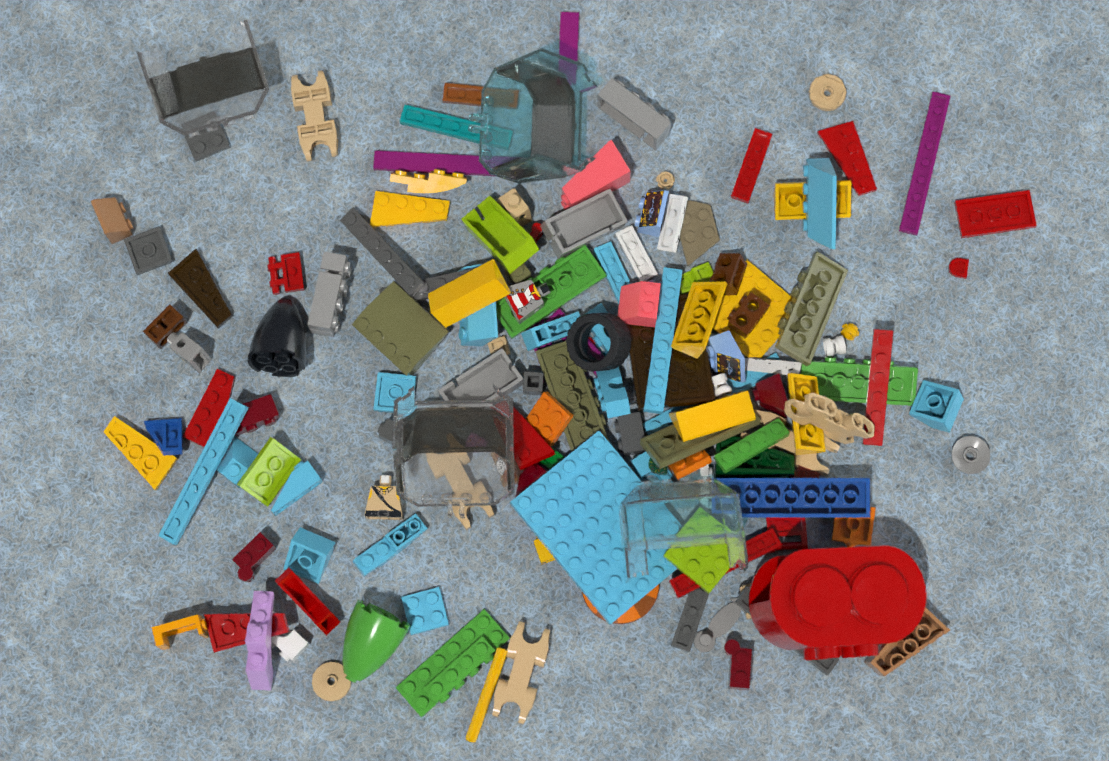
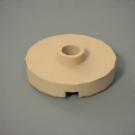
[809,74,847,111]
[312,662,351,702]

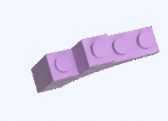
[245,591,275,691]

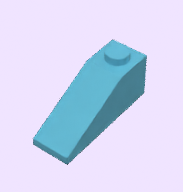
[521,311,580,351]
[271,461,323,516]

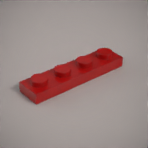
[731,128,772,204]

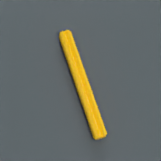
[465,647,507,743]

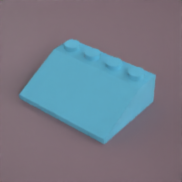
[802,158,837,249]

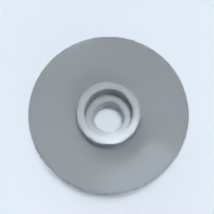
[951,436,990,474]

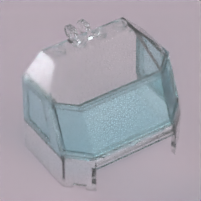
[618,476,748,583]

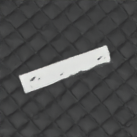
[744,357,802,375]

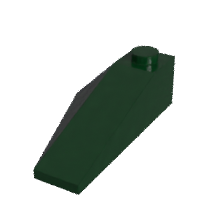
[715,436,795,478]

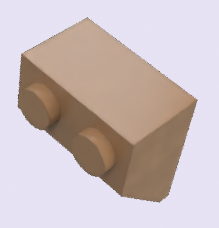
[91,197,134,244]

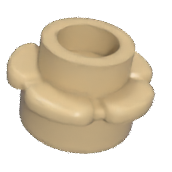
[656,171,675,189]

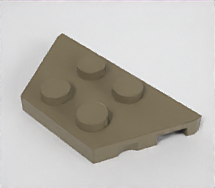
[679,200,720,267]

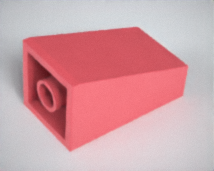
[561,140,631,210]

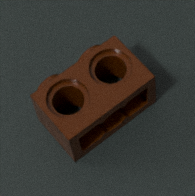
[709,253,747,295]
[727,292,770,339]
[143,304,187,349]

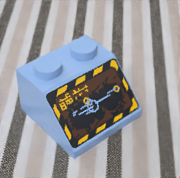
[635,190,669,237]
[706,331,746,383]

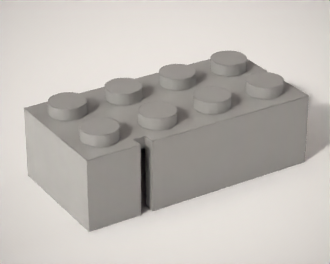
[597,78,671,151]
[540,189,628,259]
[307,251,352,337]
[438,348,524,426]

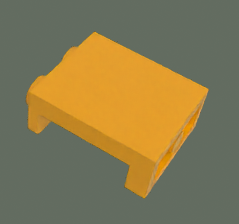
[152,614,208,650]

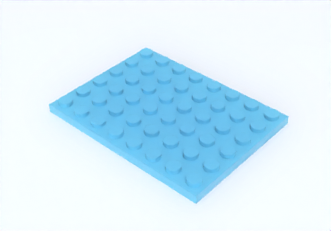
[510,431,683,625]

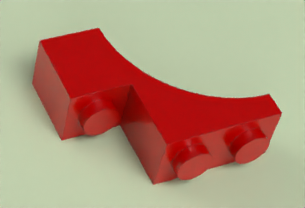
[275,568,340,636]

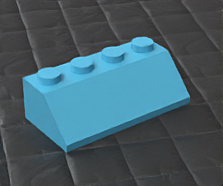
[457,264,498,346]

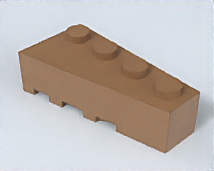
[864,607,950,676]

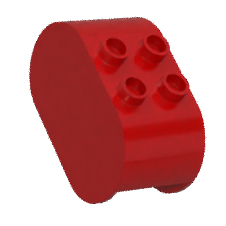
[749,546,926,660]

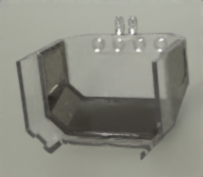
[137,19,270,138]
[392,384,515,518]

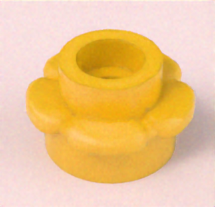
[841,323,859,341]

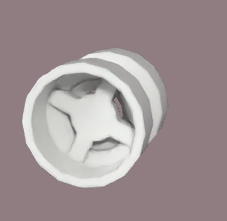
[823,335,846,357]
[712,373,732,399]

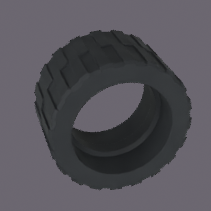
[566,313,631,372]

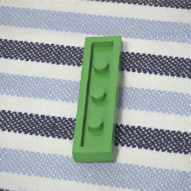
[714,418,790,473]

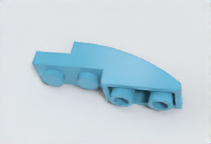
[353,513,428,577]

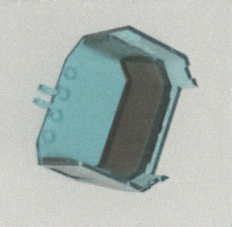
[468,48,598,184]

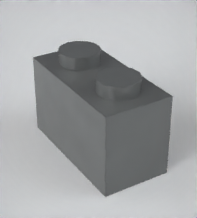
[614,412,645,456]

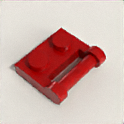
[766,518,808,553]

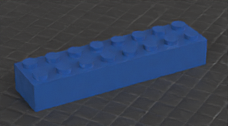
[712,478,870,518]

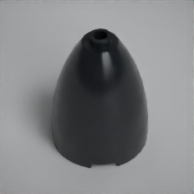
[247,298,307,377]

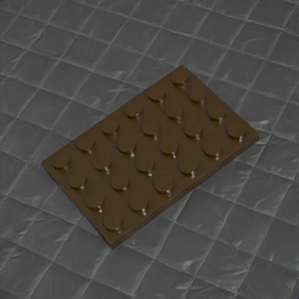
[626,294,715,411]

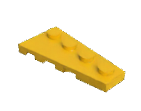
[370,191,450,228]
[103,416,178,491]

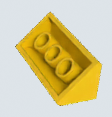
[773,180,851,220]
[428,259,511,328]
[671,281,727,359]
[787,373,826,455]
[669,391,756,442]

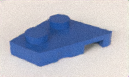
[144,418,183,456]

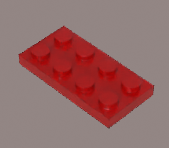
[954,190,1037,239]

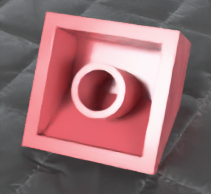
[618,281,661,328]

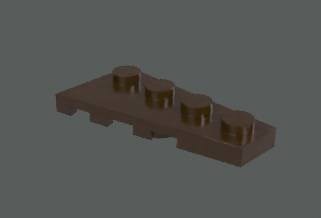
[168,249,232,329]

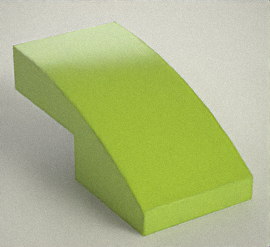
[679,262,713,295]

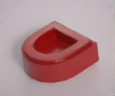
[948,258,969,279]

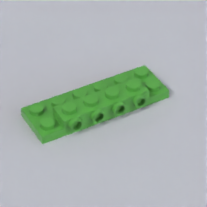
[496,245,607,339]
[801,357,918,406]
[396,609,510,718]

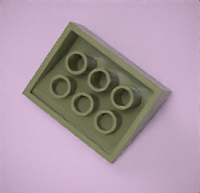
[352,281,449,376]

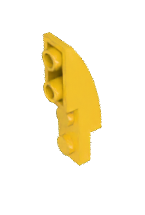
[390,169,467,193]

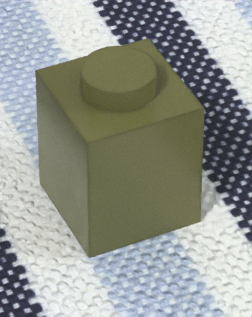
[505,263,532,285]

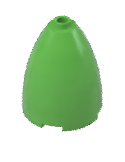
[342,599,411,683]

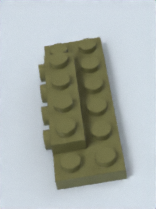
[775,251,848,366]
[535,341,609,453]
[640,412,760,469]

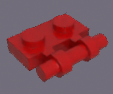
[267,252,305,295]

